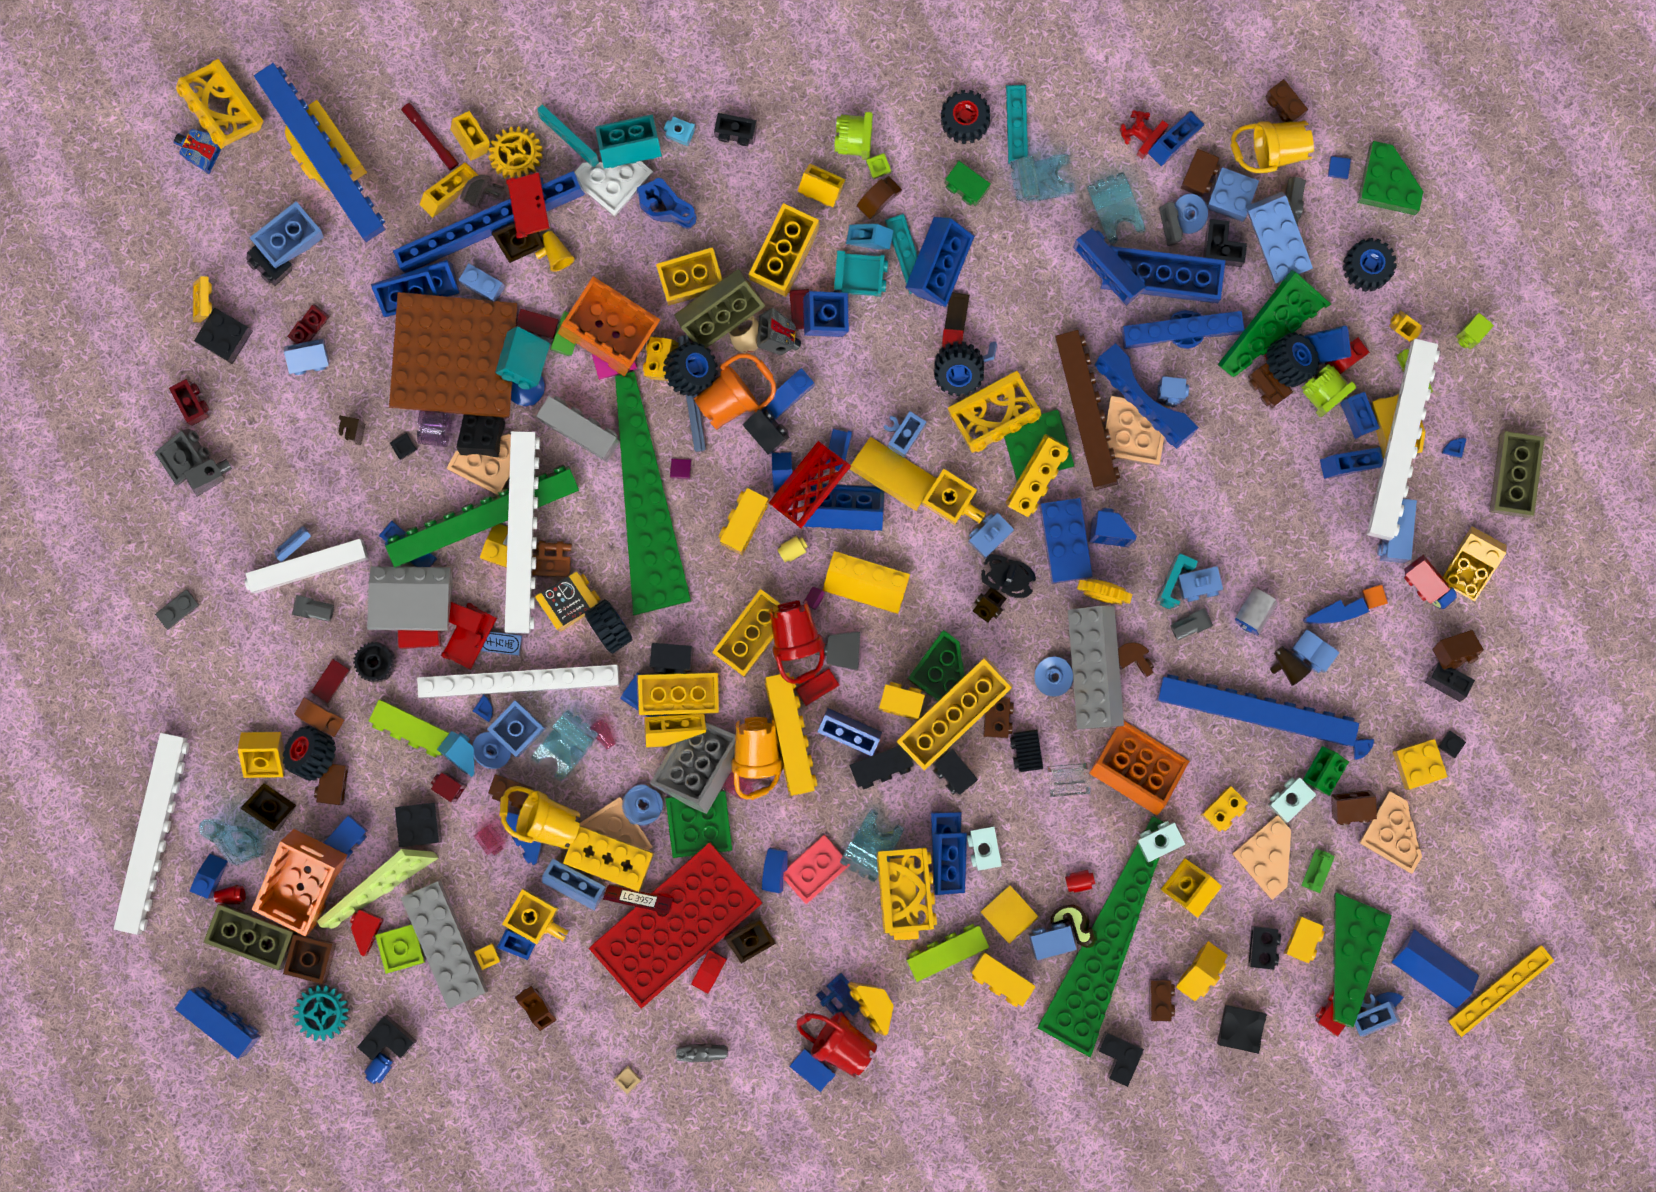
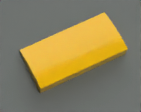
[850,436,937,511]
[637,673,719,715]

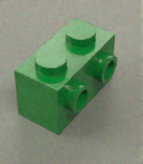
[944,161,991,207]
[1303,746,1349,796]

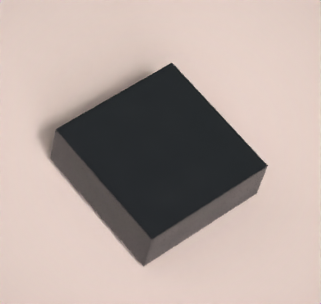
[390,433,417,460]

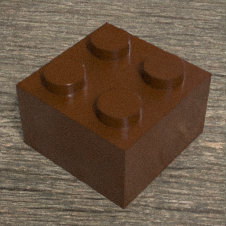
[283,934,337,984]

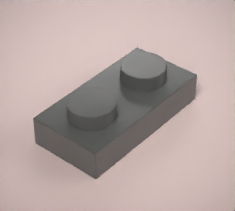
[1159,202,1183,246]
[155,590,200,630]

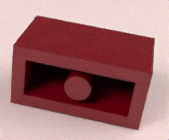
[431,772,467,802]

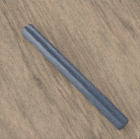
[677,335,706,452]

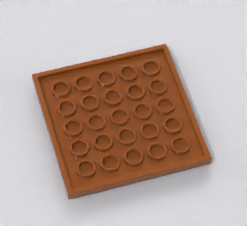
[389,292,517,418]

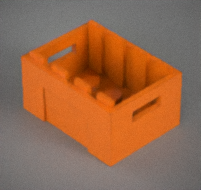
[557,276,661,377]
[252,829,348,937]

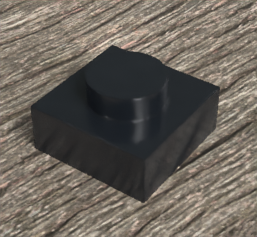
[1438,731,1466,758]

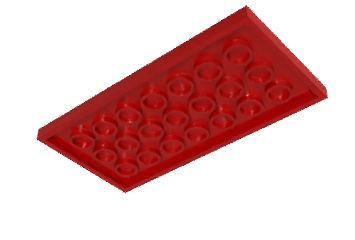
[588,842,763,1009]

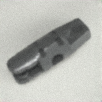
[676,1044,728,1062]

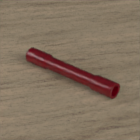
[401,103,459,171]

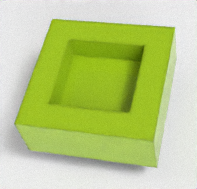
[866,153,891,180]

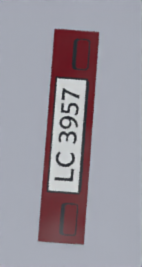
[603,885,673,914]

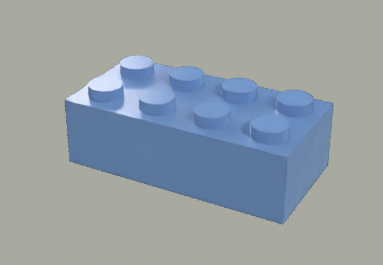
[1245,191,1313,283]

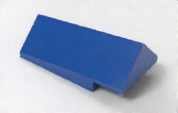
[371,260,460,318]
[930,811,967,895]
[1391,929,1479,1009]

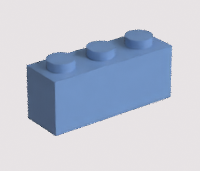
[542,858,605,911]

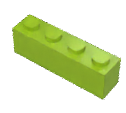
[369,700,449,758]
[906,923,990,982]

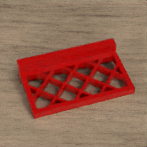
[768,441,851,529]

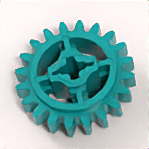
[293,985,350,1041]

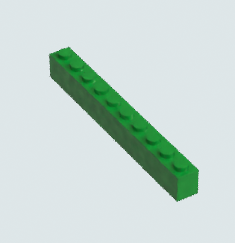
[385,465,579,568]

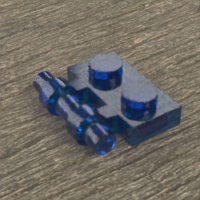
[816,973,861,1017]

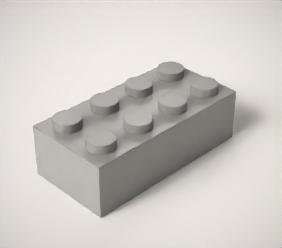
[536,396,620,462]

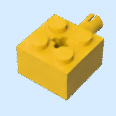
[922,468,986,525]
[502,889,569,944]

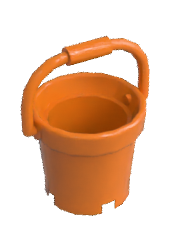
[694,353,776,430]

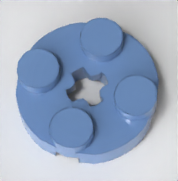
[622,785,663,826]

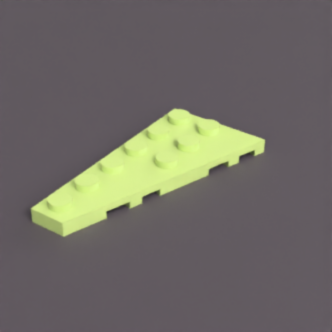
[317,849,439,929]

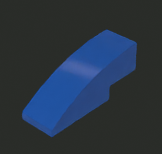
[1303,598,1370,624]

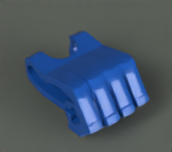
[636,178,696,229]

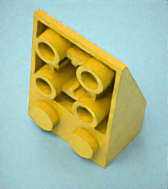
[1442,526,1507,601]

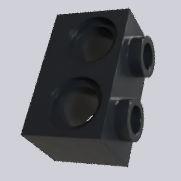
[1248,926,1281,970]

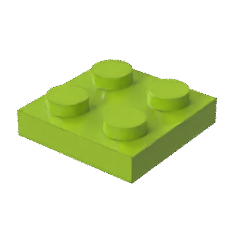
[375,925,425,974]

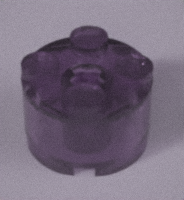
[417,410,452,447]

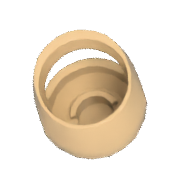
[729,316,758,353]

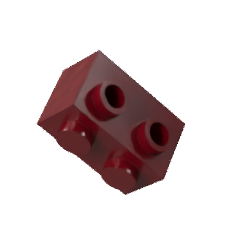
[169,379,210,426]

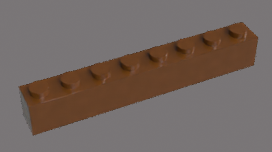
[1055,330,1121,490]

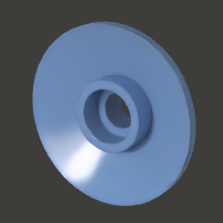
[1175,194,1208,234]
[1034,657,1073,697]
[472,732,511,769]

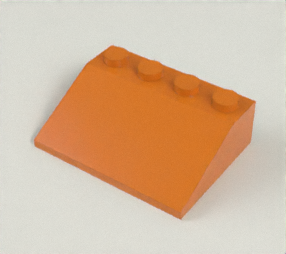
[1089,721,1190,815]

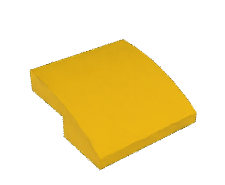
[981,885,1039,944]

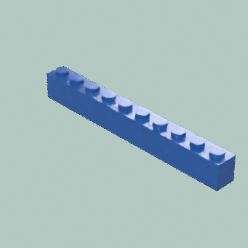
[253,63,386,242]
[393,171,585,273]
[1156,674,1359,747]

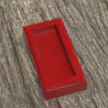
[796,669,840,706]

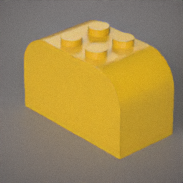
[285,100,367,191]
[749,203,819,297]

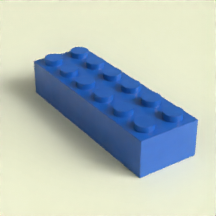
[1100,246,1226,304]

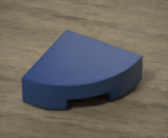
[1442,438,1466,458]
[473,695,493,722]
[1353,739,1374,760]
[1376,992,1404,1007]

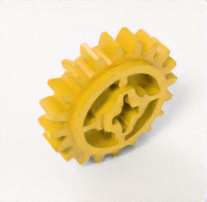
[488,126,543,179]
[1077,579,1133,605]

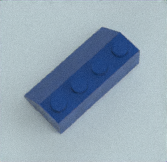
[905,217,975,307]
[1073,228,1146,306]
[803,484,884,531]
[1089,508,1137,547]

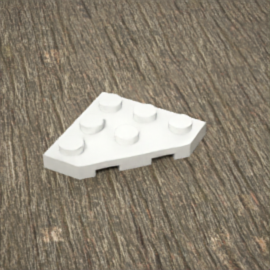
[575,161,653,217]

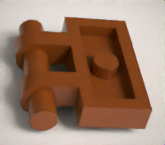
[532,540,572,577]

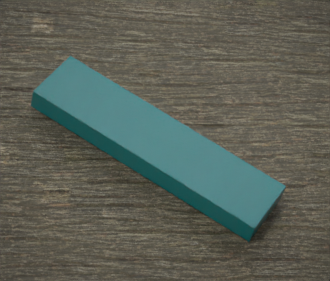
[1006,85,1028,164]
[537,104,599,167]
[885,214,918,294]

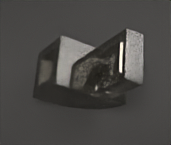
[460,175,507,209]

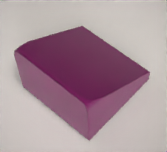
[670,459,691,479]
[803,587,825,610]

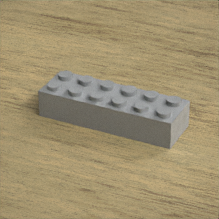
[1068,606,1124,730]
[401,881,488,1009]

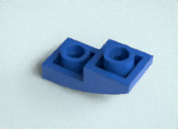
[762,847,788,893]

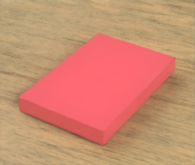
[783,834,851,904]

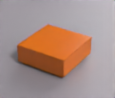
[1362,585,1388,609]

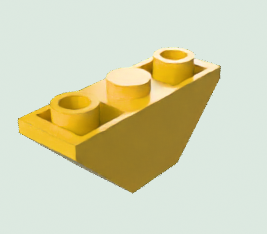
[848,982,894,1036]

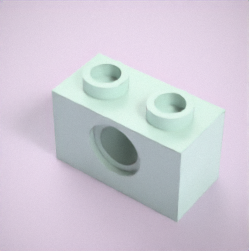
[1268,777,1316,823]
[1137,821,1185,862]
[967,826,1002,871]

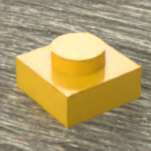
[474,943,501,970]

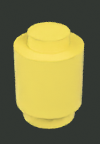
[777,535,808,563]

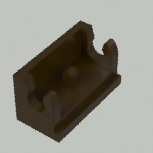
[338,415,366,445]

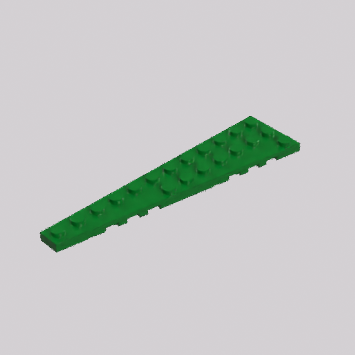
[615,372,691,616]
[1037,816,1165,1058]

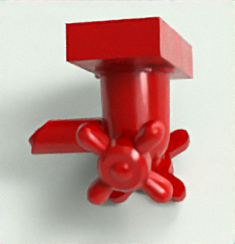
[1120,110,1169,159]

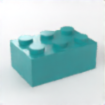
[595,114,662,169]

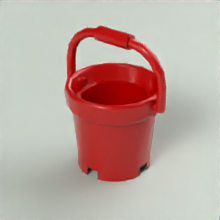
[769,600,825,684]
[796,1012,877,1078]

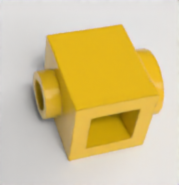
[1389,310,1422,342]

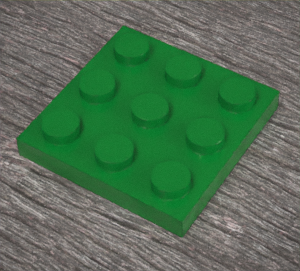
[1004,410,1075,481]
[666,791,733,858]

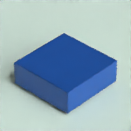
[1328,156,1351,179]

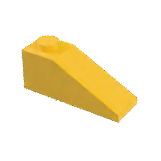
[419,162,479,218]
[644,714,706,748]

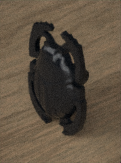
[981,554,1036,598]

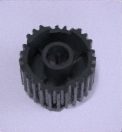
[353,642,397,683]

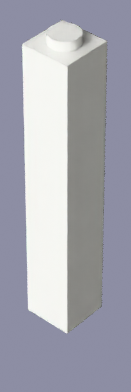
[244,539,369,594]

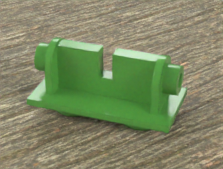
[1301,849,1335,893]

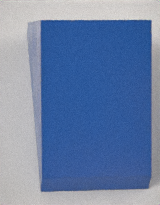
[772,452,792,493]
[497,928,536,960]

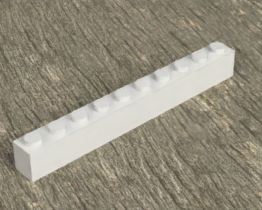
[1367,339,1440,541]
[505,431,540,634]
[417,665,620,698]
[114,733,189,935]

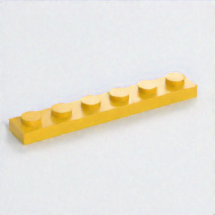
[1447,945,1554,1037]

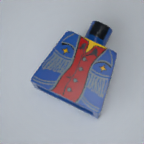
[174,129,221,174]

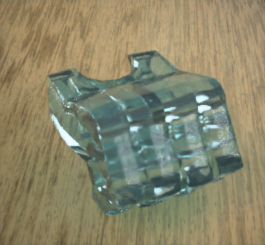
[1010,154,1075,203]
[1087,172,1145,245]
[531,710,598,782]
[840,809,905,882]
[199,819,264,865]

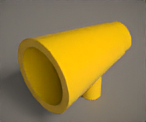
[535,231,575,272]

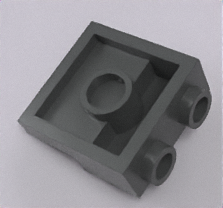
[154,429,210,485]

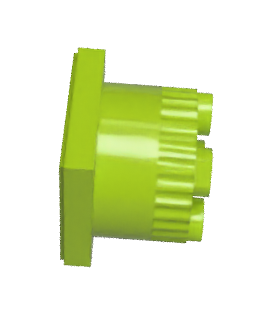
[834,112,873,160]
[1301,364,1356,417]

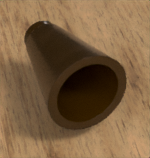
[1270,646,1312,686]

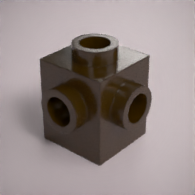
[973,588,1007,623]

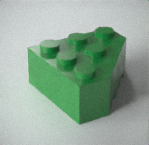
[1357,141,1424,215]
[907,630,965,701]

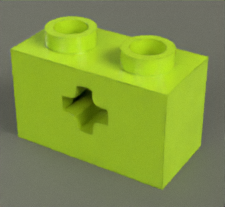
[1455,313,1494,349]

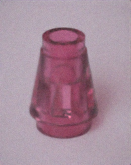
[589,719,616,750]

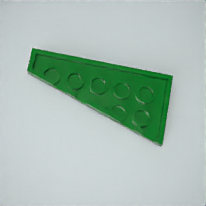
[1218,270,1331,378]
[1333,893,1392,1028]

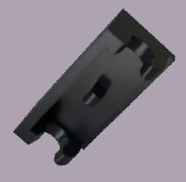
[1425,662,1475,702]

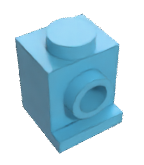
[664,117,696,146]

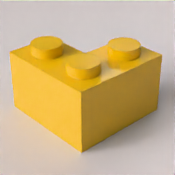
[1176,941,1228,1001]

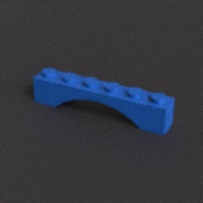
[1121,311,1244,349]
[1094,343,1199,449]

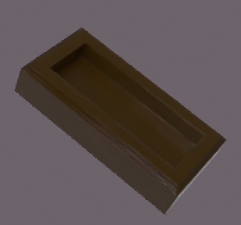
[944,292,970,334]

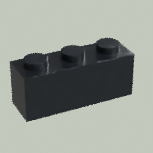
[849,745,914,790]

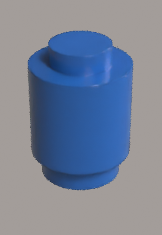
[364,1053,393,1084]

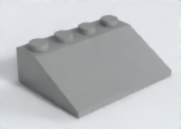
[367,566,453,631]
[650,722,735,814]

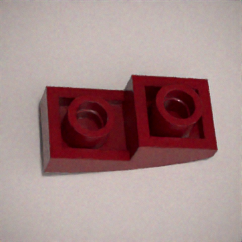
[287,304,330,344]

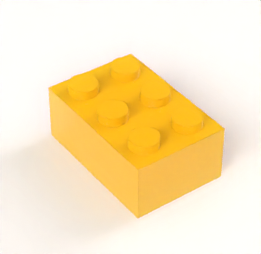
[656,247,723,306]
[718,488,769,556]
[970,951,1036,1008]

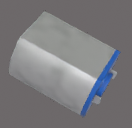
[1234,587,1277,636]

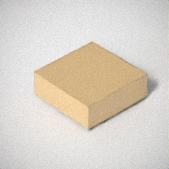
[613,1065,642,1094]

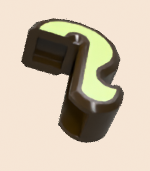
[1051,904,1097,948]

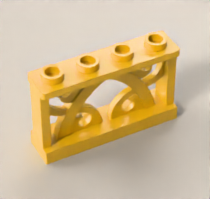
[176,59,263,149]
[948,371,1041,453]
[876,848,937,934]

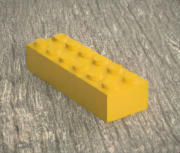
[896,656,1013,771]
[764,672,817,797]

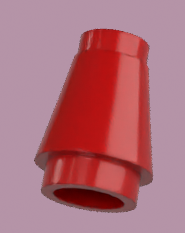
[214,885,246,905]

